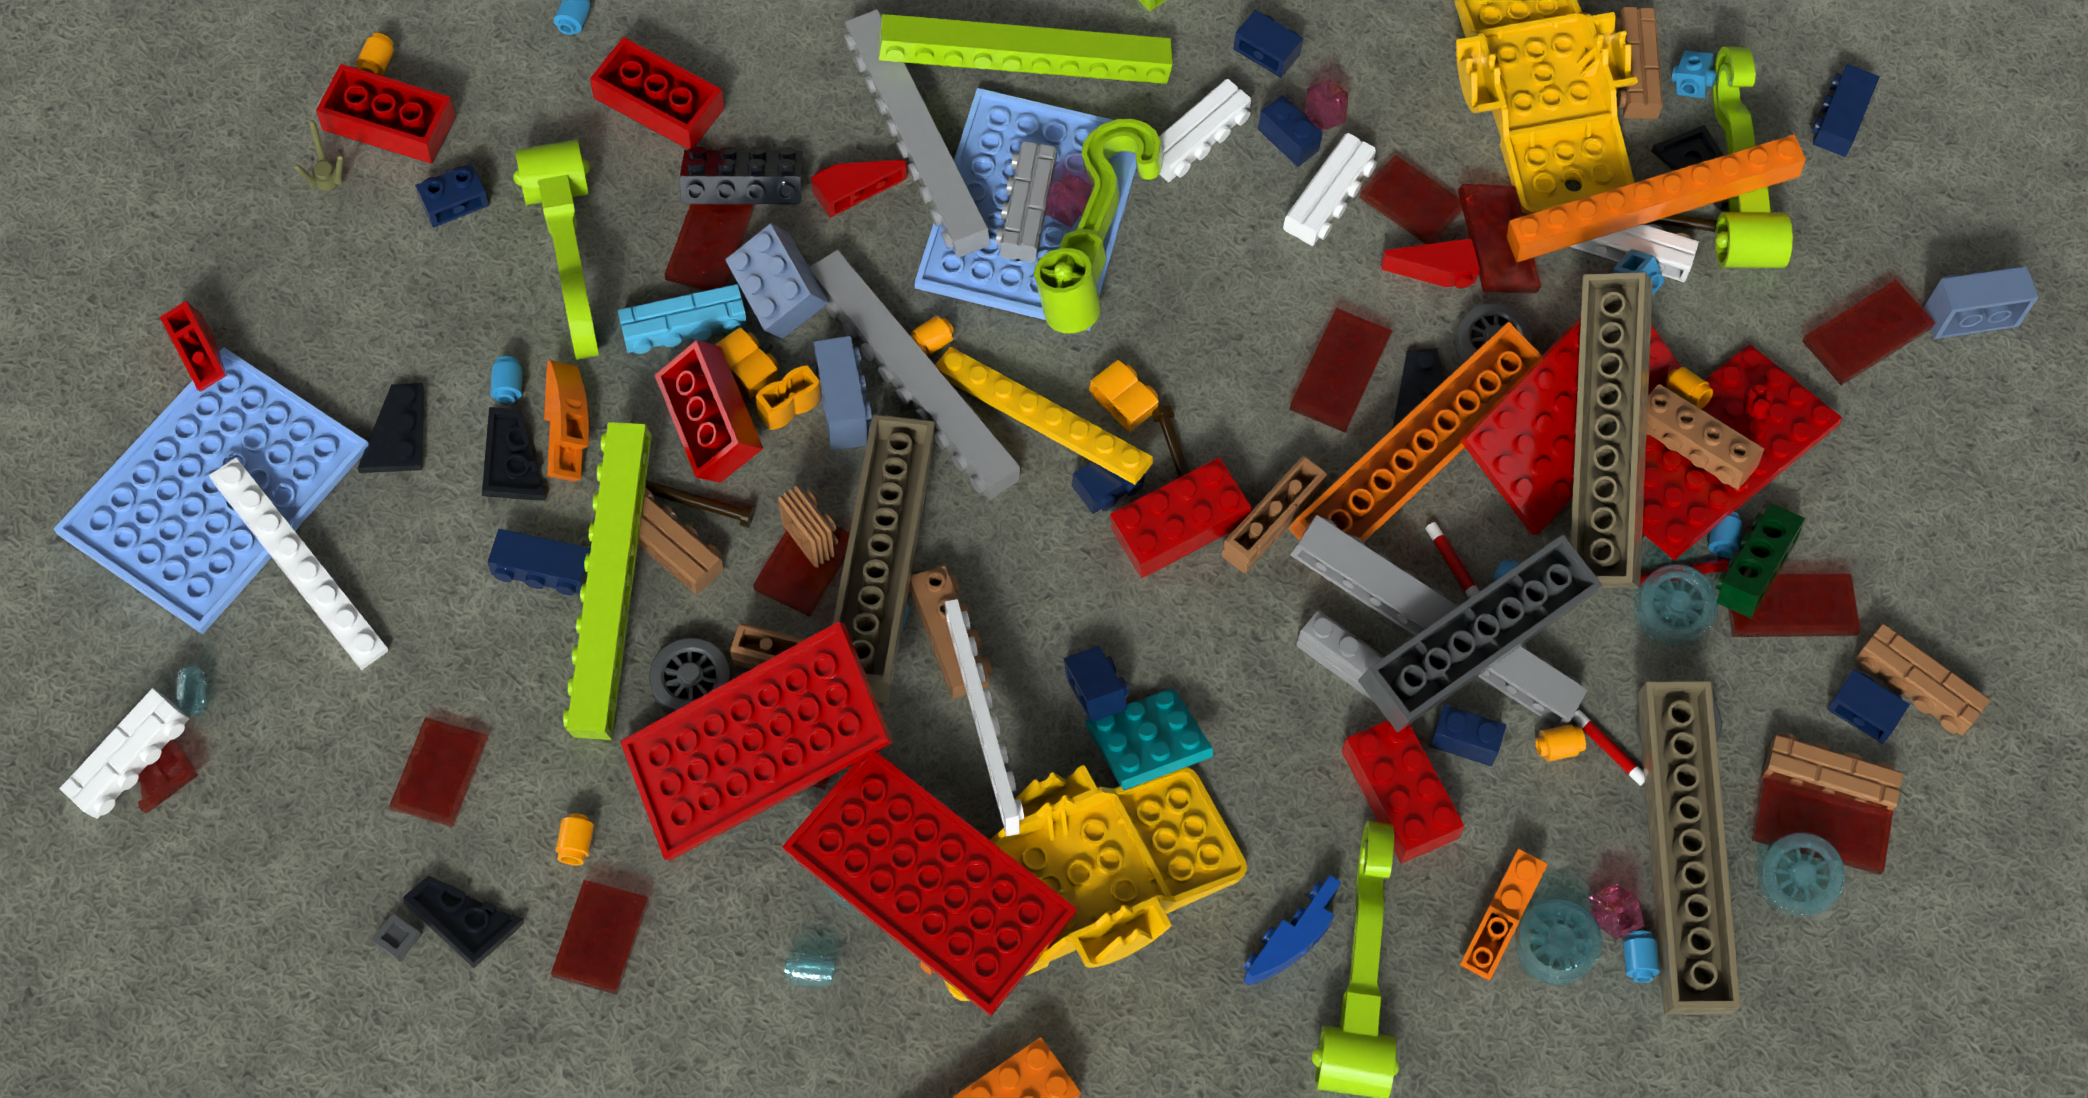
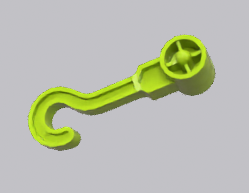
[1712,46,1793,268]
[1034,119,1163,333]
[513,139,599,360]
[1311,821,1400,1098]

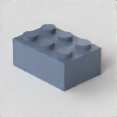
[725,223,829,338]
[1923,266,2039,339]
[814,336,872,451]

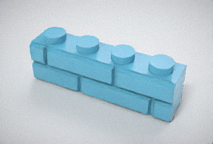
[618,284,747,354]

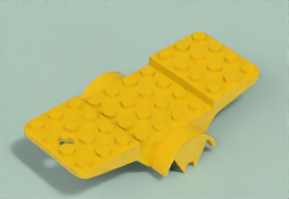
[1454,0,1638,215]
[943,765,1247,1001]

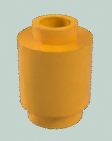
[356,33,394,76]
[910,315,954,357]
[1665,367,1713,409]
[1535,724,1586,762]
[555,813,594,865]

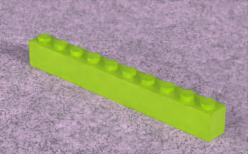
[879,14,1173,84]
[563,422,652,740]

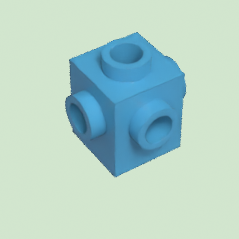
[1672,50,1716,98]
[1613,249,1665,295]

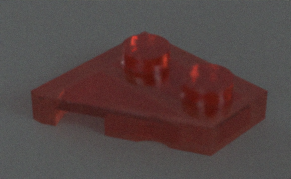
[137,739,199,813]

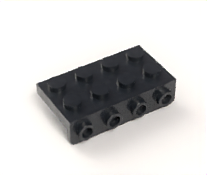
[680,147,803,204]

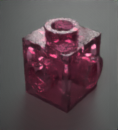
[1305,79,1348,131]
[1046,172,1092,228]
[1589,883,1645,940]

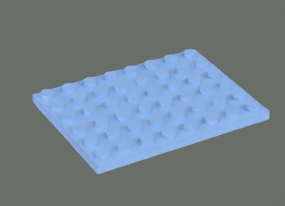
[915,88,1137,331]
[54,347,369,635]

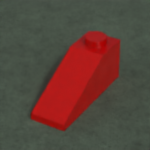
[811,160,907,218]
[1380,238,1480,289]
[160,301,227,392]

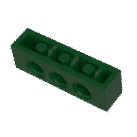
[1715,503,1805,618]

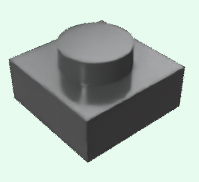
[371,913,421,962]

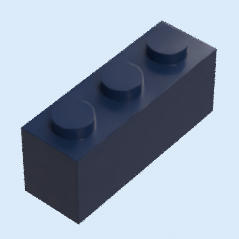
[1812,64,1880,157]
[487,529,591,596]

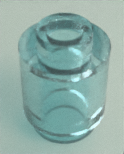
[174,666,208,716]
[784,952,835,989]

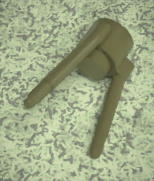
[295,120,344,191]

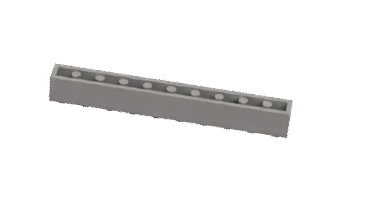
[843,9,990,258]
[809,250,1020,500]
[1290,515,1588,727]

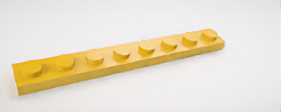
[935,347,1153,485]

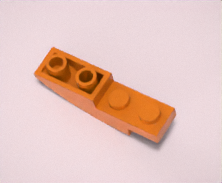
[544,360,589,482]
[1459,849,1548,981]

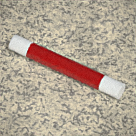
[1425,522,1480,599]
[1571,709,1645,786]

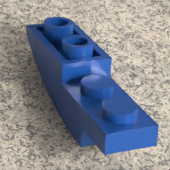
[1243,875,1341,985]

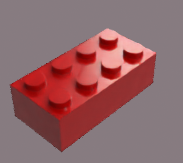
[590,37,724,150]
[316,64,456,164]
[654,340,763,483]
[1110,457,1251,578]
[1341,721,1465,864]

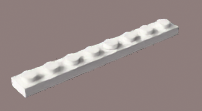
[209,458,388,670]
[945,599,1024,836]

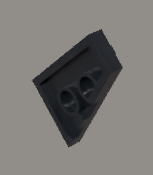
[1651,125,1729,210]
[1392,348,1443,429]
[357,383,424,473]
[482,407,546,501]
[403,876,524,968]

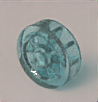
[1634,564,1718,646]
[1757,833,1845,916]
[1515,899,1602,985]

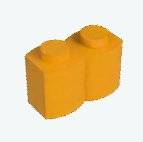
[715,327,779,400]
[1089,360,1159,433]
[756,365,821,430]

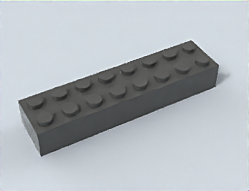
[1358,534,1603,733]

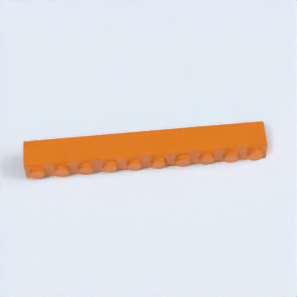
[1507,134,1806,262]

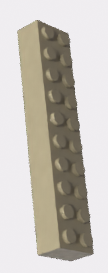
[1571,272,1653,589]
[832,414,935,704]
[1638,681,1741,1015]

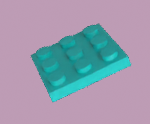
[1085,687,1214,790]

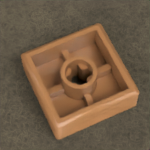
[778,485,838,568]

